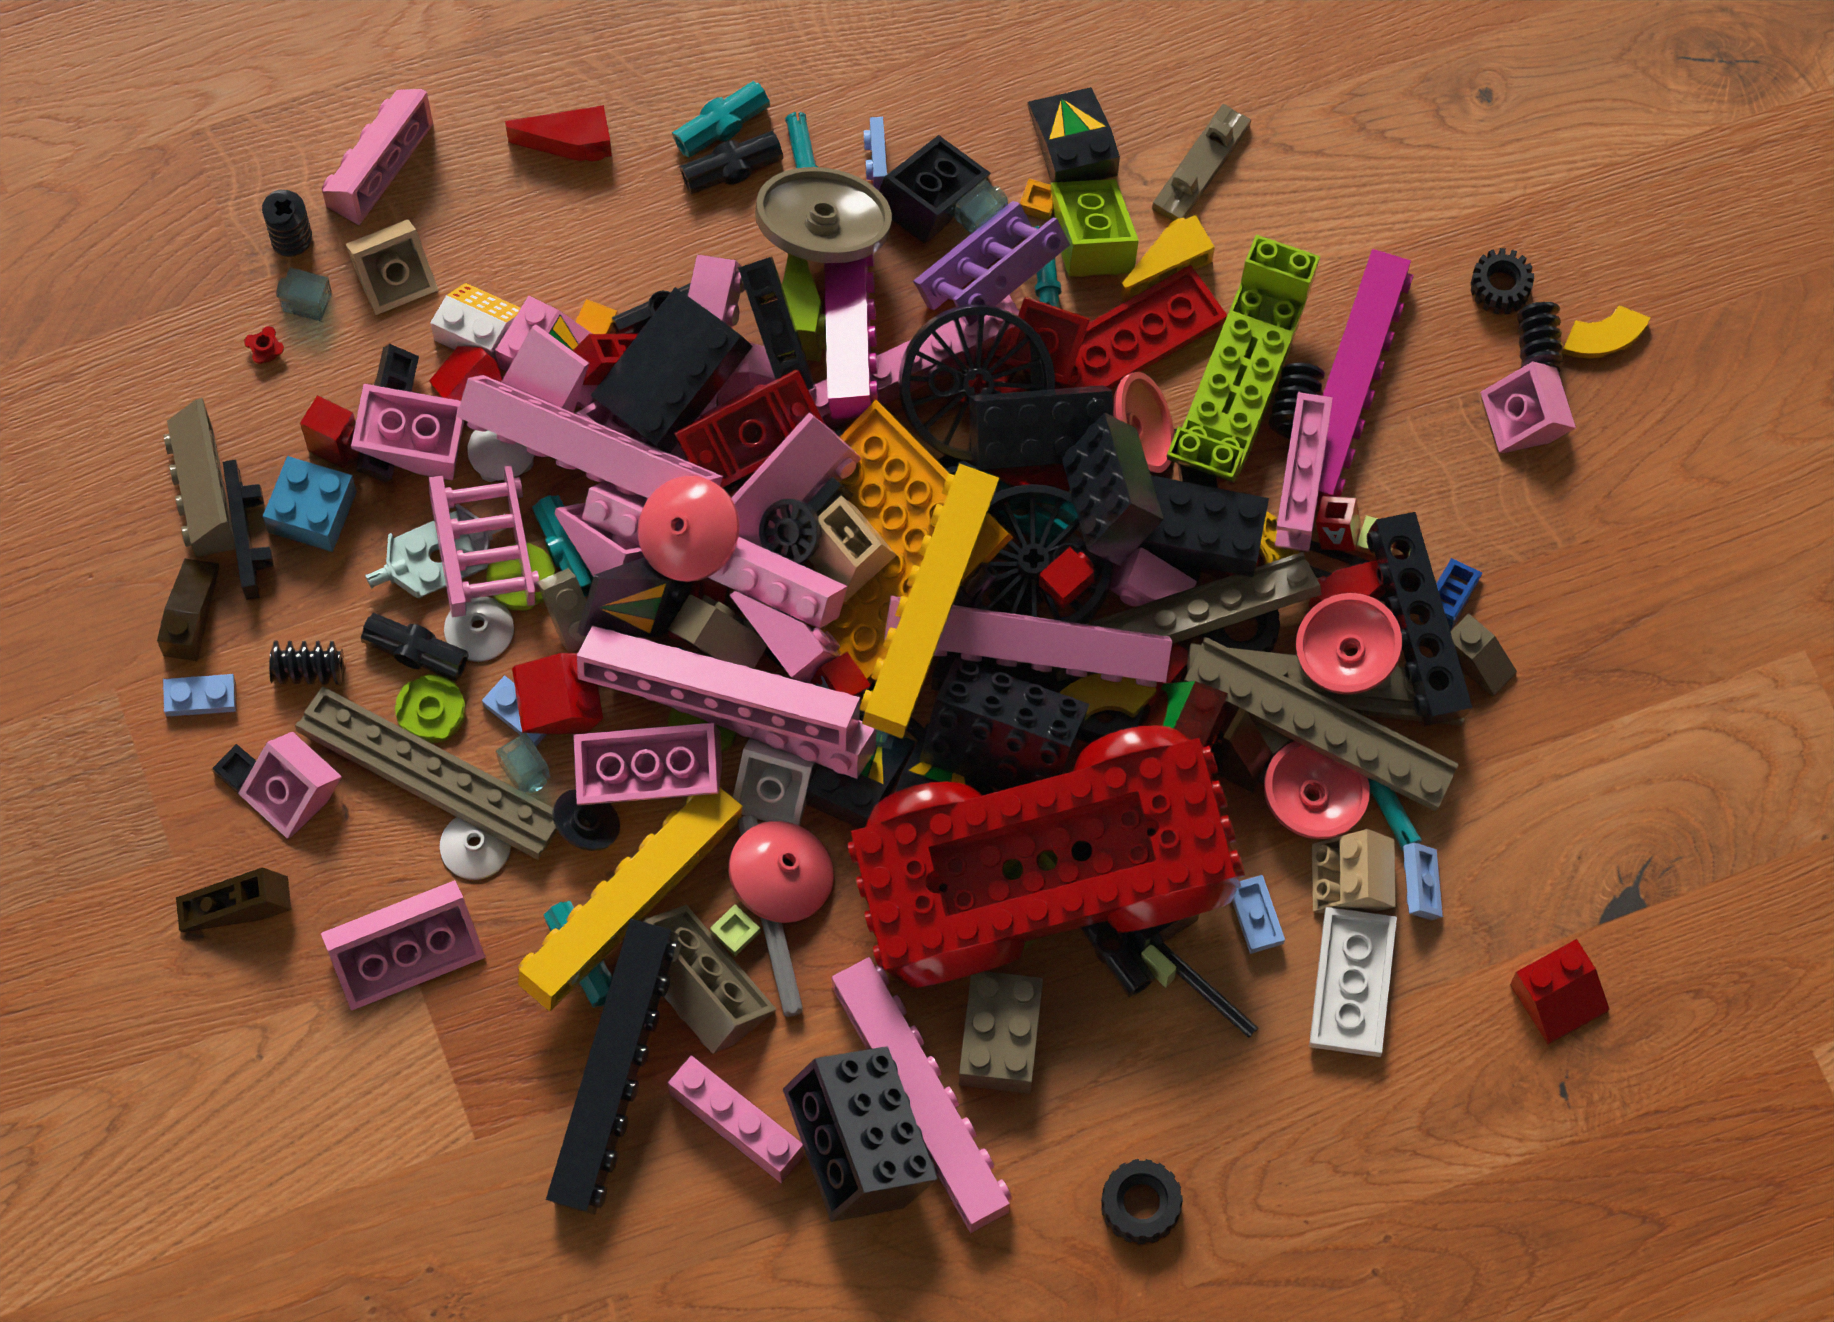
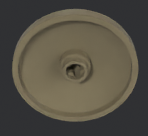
[755,167,892,263]

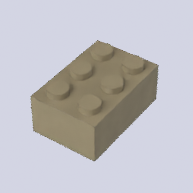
[959,971,1043,1094]

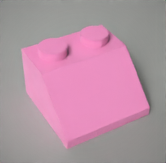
[1480,361,1576,453]
[238,732,342,839]

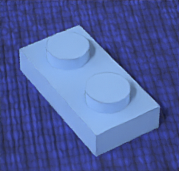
[863,117,887,191]
[163,674,236,717]
[481,675,547,747]
[1403,842,1443,920]
[1232,875,1285,954]

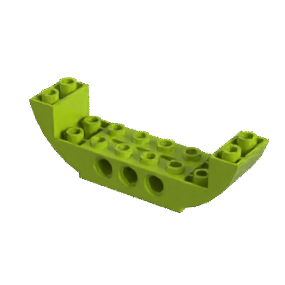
[1167,235,1320,482]

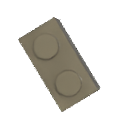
[536,568,587,653]

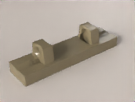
[1152,104,1251,221]

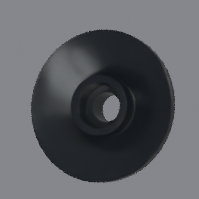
[552,789,620,851]

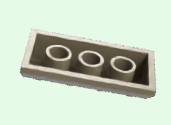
[163,398,236,558]
[643,905,777,1054]

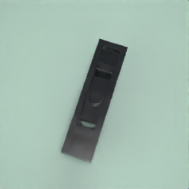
[738,257,816,390]
[356,344,419,483]
[223,459,274,600]

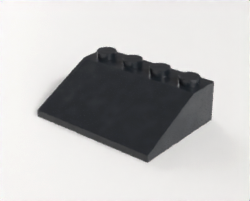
[591,287,753,454]

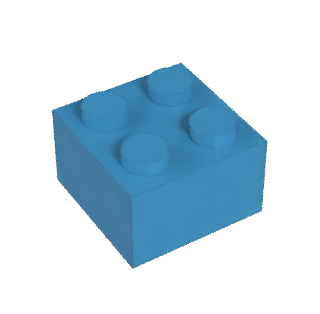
[263,456,357,552]

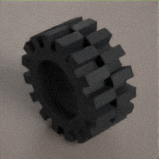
[1470,248,1534,314]

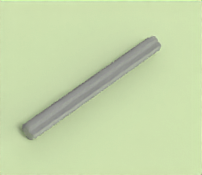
[738,815,803,1017]

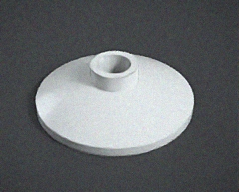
[444,596,514,662]
[440,817,511,880]

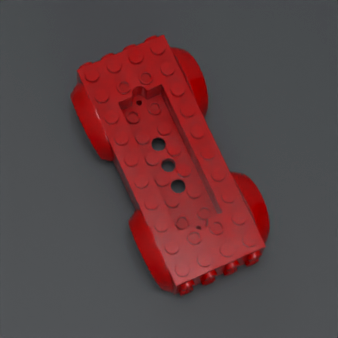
[848,725,1245,988]

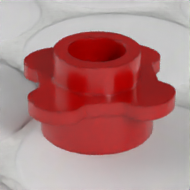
[244,326,284,364]

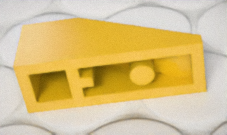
[1121,215,1215,303]

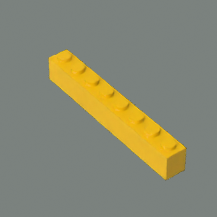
[859,463,999,739]
[518,787,743,1012]

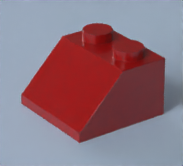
[512,653,603,734]
[1510,939,1610,1045]

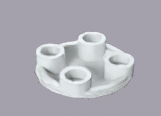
[467,430,534,482]

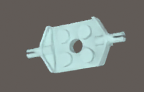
[365,504,507,598]

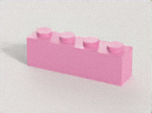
[668,1056,804,1183]

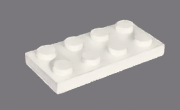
[1309,907,1397,1057]

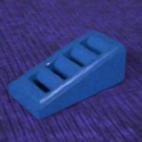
[1419,558,1482,632]

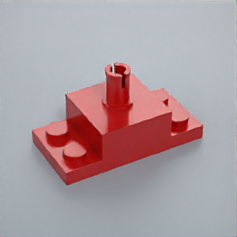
[674,370,825,488]

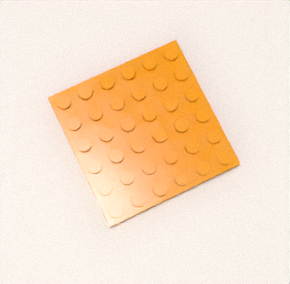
[800,400,1013,684]

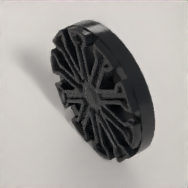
[759,499,822,564]

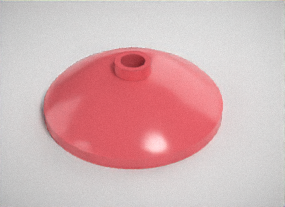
[1113,372,1174,474]
[638,476,740,582]
[1296,593,1402,694]
[1264,741,1370,839]
[728,821,834,923]

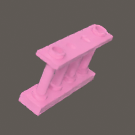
[1275,392,1333,552]
[429,466,540,617]

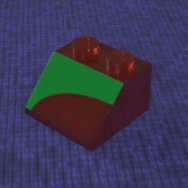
[1144,681,1228,748]

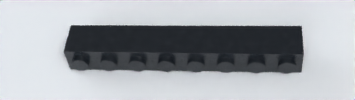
[546,919,681,1215]

